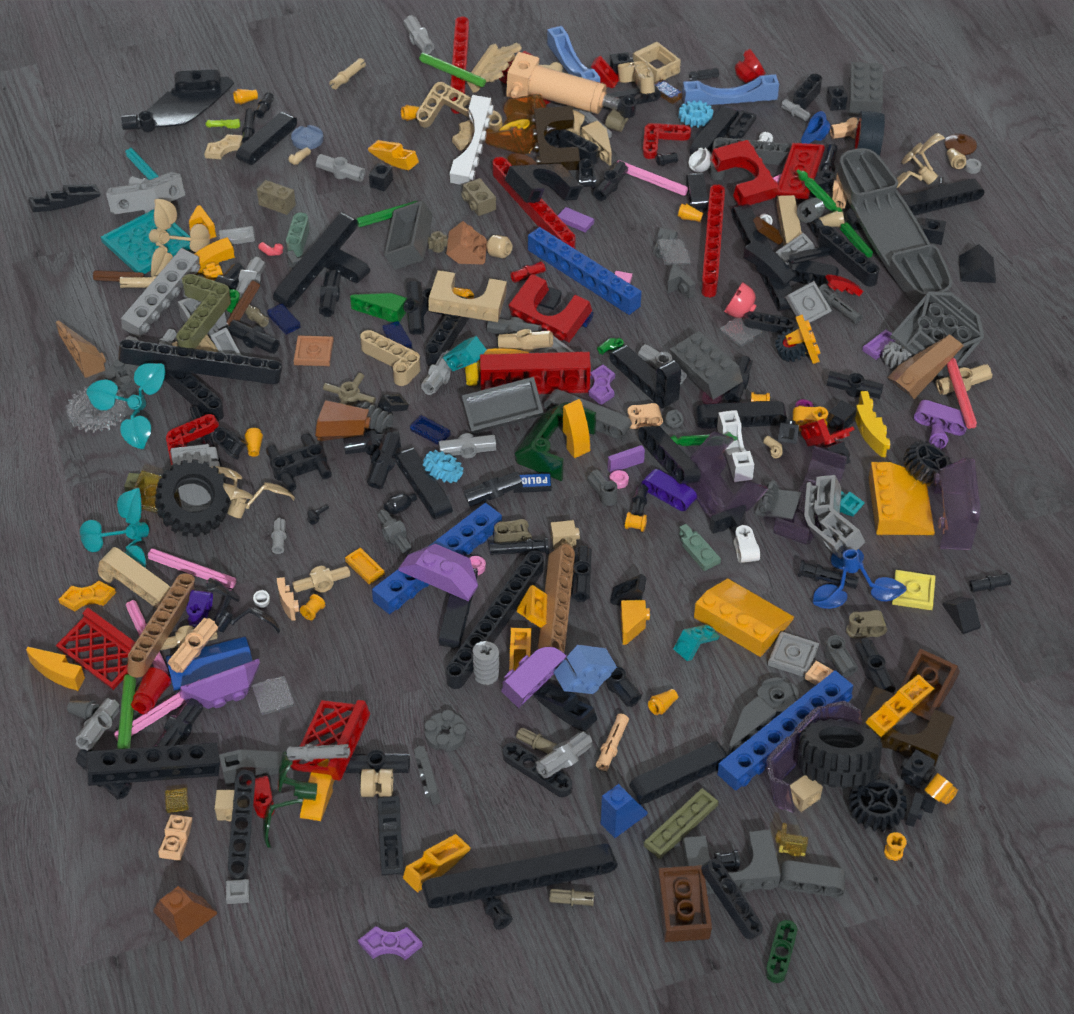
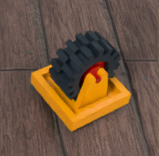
[775,315,821,364]

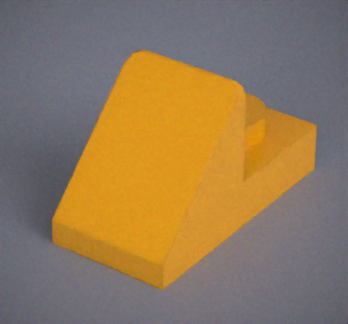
[189,205,216,239]
[517,585,547,628]

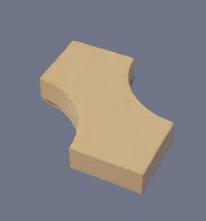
[452,120,475,151]
[205,134,243,159]

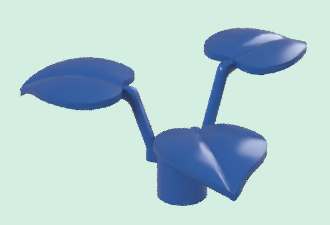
[813,549,907,609]

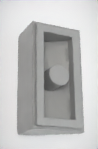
[776,233,815,266]

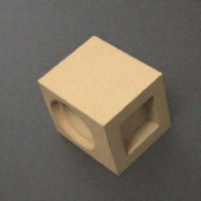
[551,520,580,550]
[787,775,823,812]

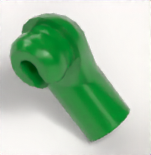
[597,338,624,355]

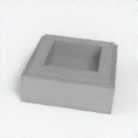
[226,879,250,904]

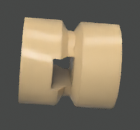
[361,769,393,797]

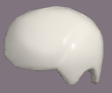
[688,148,712,173]

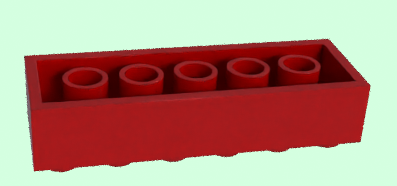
[480,352,591,394]

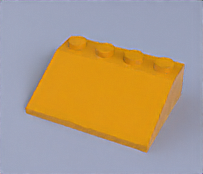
[868,462,935,535]
[694,578,794,657]

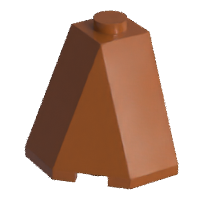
[315,400,371,441]
[153,886,217,942]

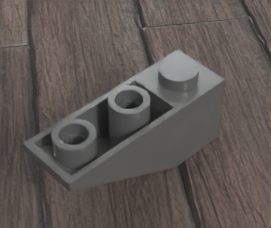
[728,696,776,755]
[219,749,289,786]

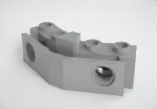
[106,172,185,214]
[804,475,866,559]

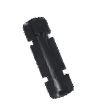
[689,68,719,81]

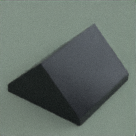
[959,244,996,283]

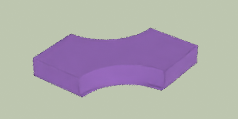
[589,365,615,405]
[358,926,423,960]

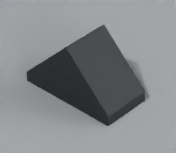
[943,597,981,634]

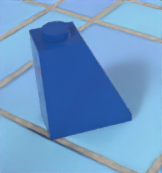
[601,784,647,838]

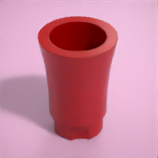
[131,667,171,714]

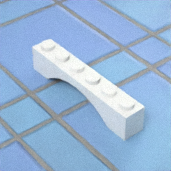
[450,95,494,185]

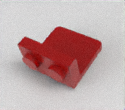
[800,418,855,448]

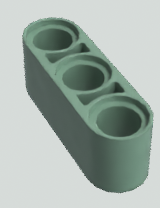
[286,212,309,257]

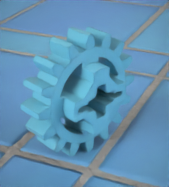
[679,100,713,128]
[423,450,464,483]

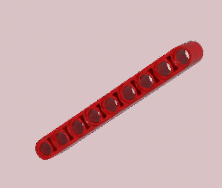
[450,17,469,114]
[493,157,576,249]
[701,185,725,298]

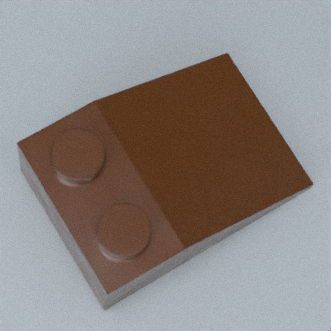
[899,649,960,721]
[658,865,712,942]

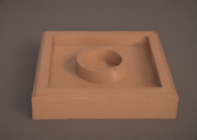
[294,336,334,366]

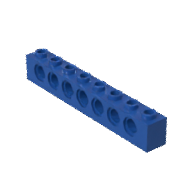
[528,227,642,315]
[372,503,502,615]
[717,670,853,791]

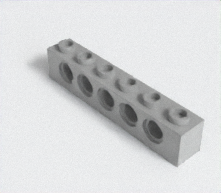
[121,248,200,338]

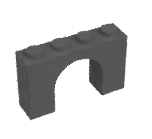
[682,830,781,895]

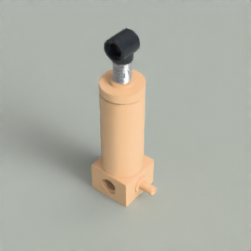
[506,52,637,118]

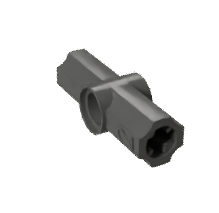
[487,317,542,334]

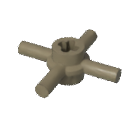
[323,373,376,406]

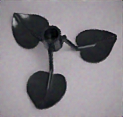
[206,578,280,634]

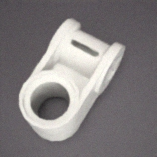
[733,525,760,563]

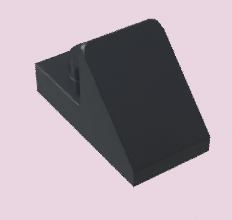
[709,504,747,536]
[610,574,647,606]

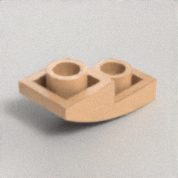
[277,577,299,621]
[159,815,192,861]

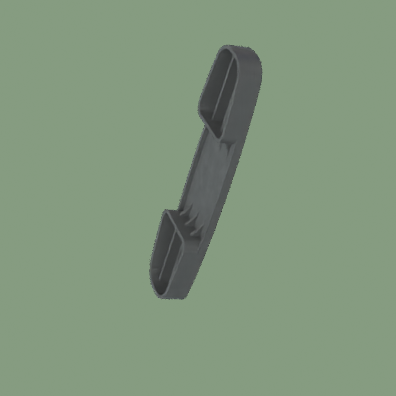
[837,148,952,305]

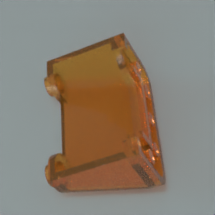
[485,94,547,154]

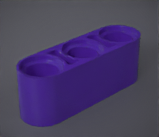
[641,469,697,511]

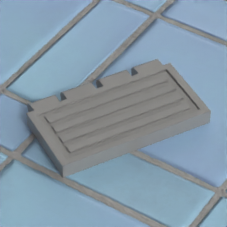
[170,444,220,512]

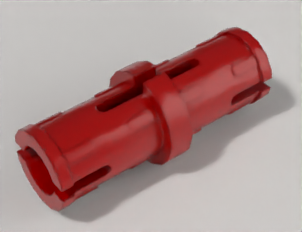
[510,261,546,283]

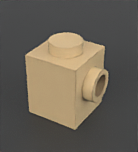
[215,790,248,822]

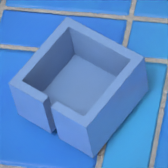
[554,645,617,694]

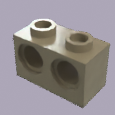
[461,178,496,216]
[257,180,296,215]

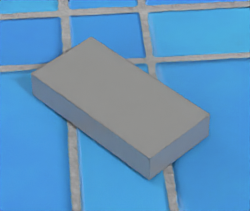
[219,226,255,245]

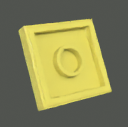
[892,570,935,610]

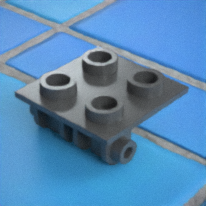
[755,480,802,520]

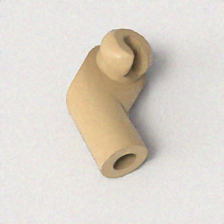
[288,148,311,165]
[763,436,783,458]

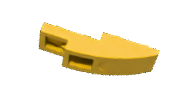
[855,391,890,457]

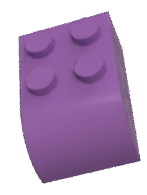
[501,647,566,708]

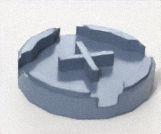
[291,125,324,150]

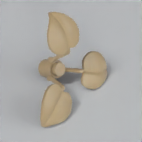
[896,133,945,188]
[149,199,210,277]
[211,466,295,518]

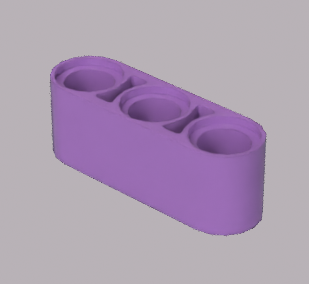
[914,400,967,436]

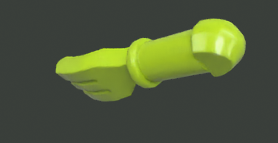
[205,119,240,129]

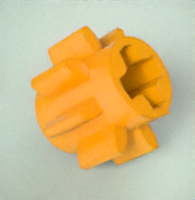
[202,262,223,281]

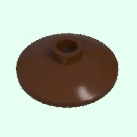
[944,133,977,155]
[507,153,536,166]

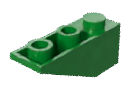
[350,293,407,324]

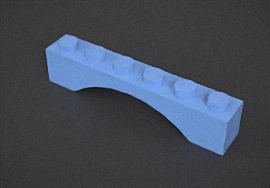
[547,26,600,83]
[682,75,779,106]

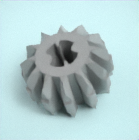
[882,341,913,369]

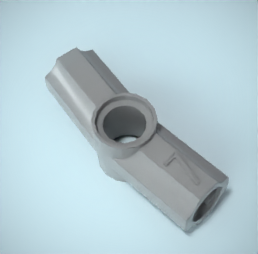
[404,15,434,54]
[236,257,265,300]
[638,344,687,385]
[421,350,451,395]
[536,731,592,778]

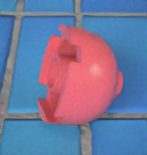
[724,282,757,318]

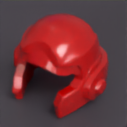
[735,49,766,83]

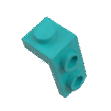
[673,625,720,661]

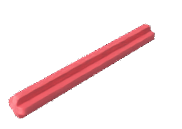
[946,358,977,429]

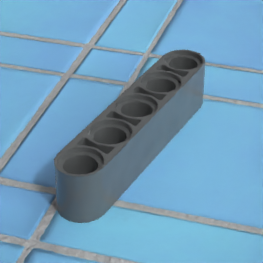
[544,389,632,439]

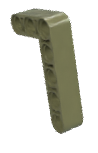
[176,274,231,349]

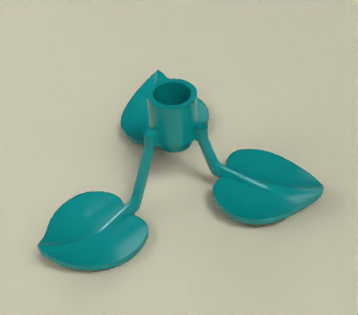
[86,363,165,449]
[79,488,149,568]

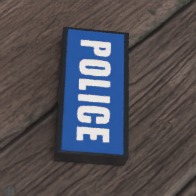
[514,473,552,493]

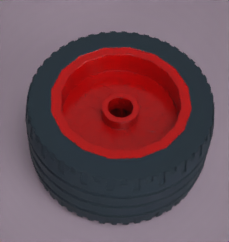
[854,111,885,157]

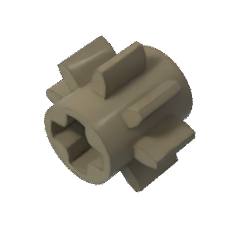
[428,231,448,253]

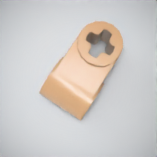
[628,403,663,429]

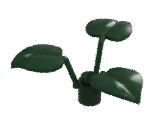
[263,751,317,848]

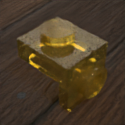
[776,823,808,856]

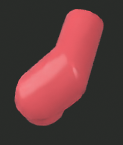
[258,242,284,256]

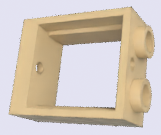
[633,42,681,84]

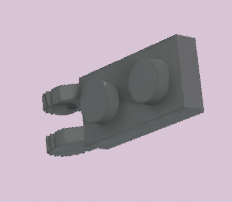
[414,746,441,805]

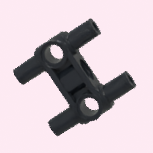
[266,433,332,492]

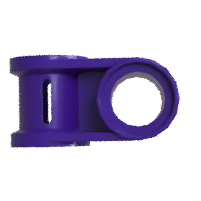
[186,590,213,628]

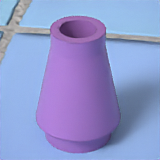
[929,423,948,449]

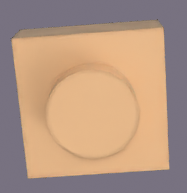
[805,661,834,685]

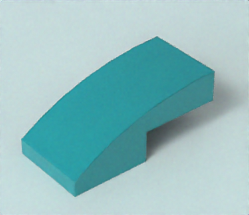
[840,491,865,517]

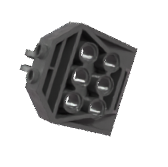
[890,291,984,379]

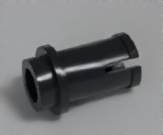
[656,152,678,166]

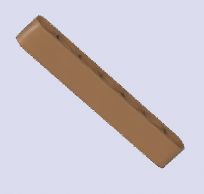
[538,543,575,653]
[127,573,195,678]

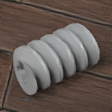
[473,641,500,685]

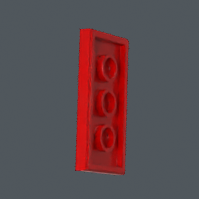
[776,143,825,199]

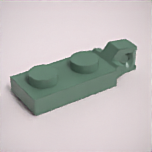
[679,524,721,571]

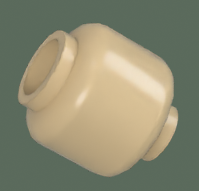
[486,235,513,258]

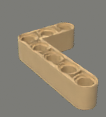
[416,82,503,131]

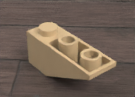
[581,121,612,166]

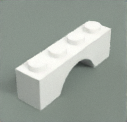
[717,410,754,482]

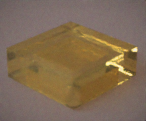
[165,788,189,813]

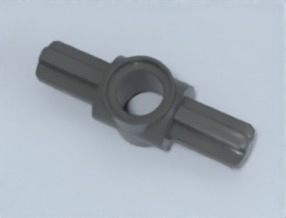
[377,510,412,554]

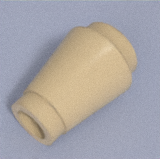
[947,148,966,169]
[819,211,844,227]

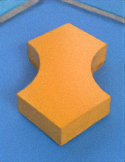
[58,581,116,611]

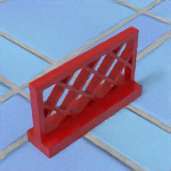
[56,608,136,690]
[291,700,370,781]

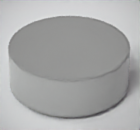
[964,159,981,174]

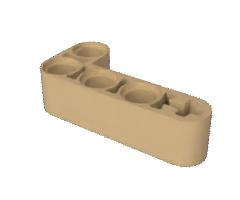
[618,61,655,94]
[360,330,420,386]
[98,547,171,608]

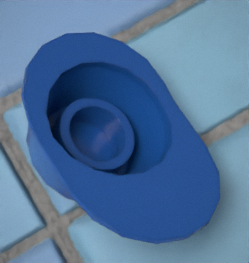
[801,111,830,144]

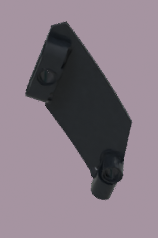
[121,69,234,132]

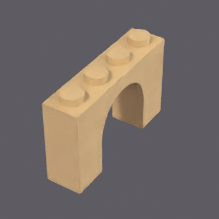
[429,270,507,322]

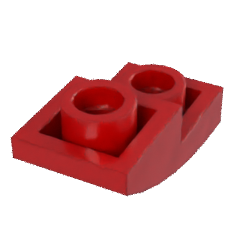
[825,275,864,296]

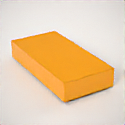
[345,548,385,585]

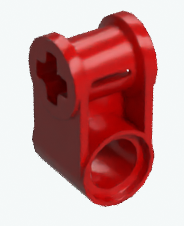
[246,775,275,819]

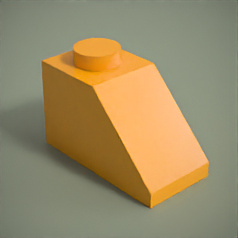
[621,600,650,645]

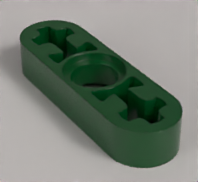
[766,920,797,983]

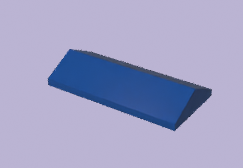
[166,637,253,691]

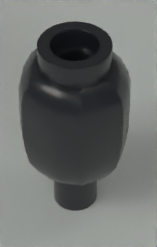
[384,493,417,515]

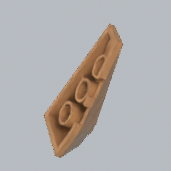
[56,321,106,378]
[888,334,964,399]

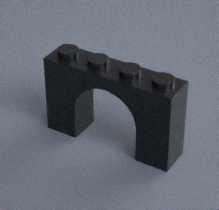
[505,164,583,203]

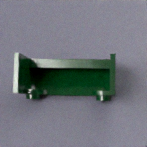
[515,402,596,481]

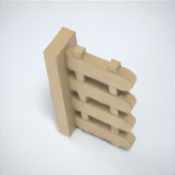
[467,43,522,93]

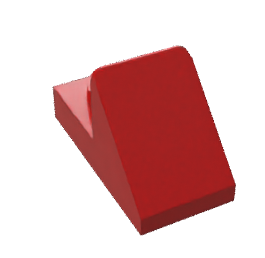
[591,55,619,89]

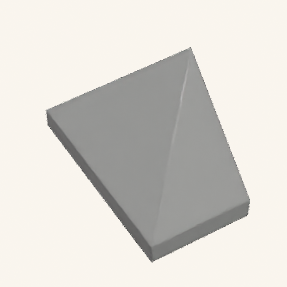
[211,328,242,356]

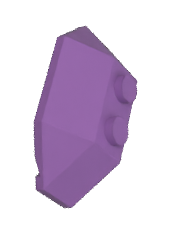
[399,544,478,601]
[179,659,260,709]

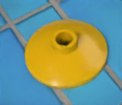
[499,119,530,137]

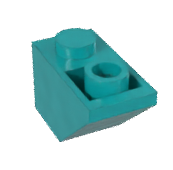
[442,336,487,371]

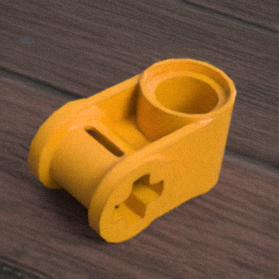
[792,406,828,431]
[924,773,958,804]

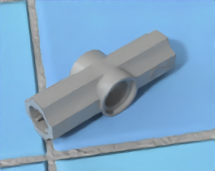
[316,154,365,182]
[439,433,496,458]
[75,698,120,751]

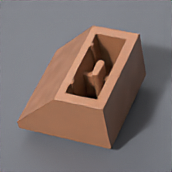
[446,221,487,265]

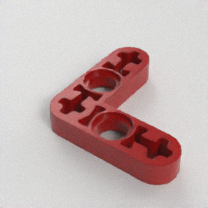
[643,123,691,159]
[166,414,219,466]

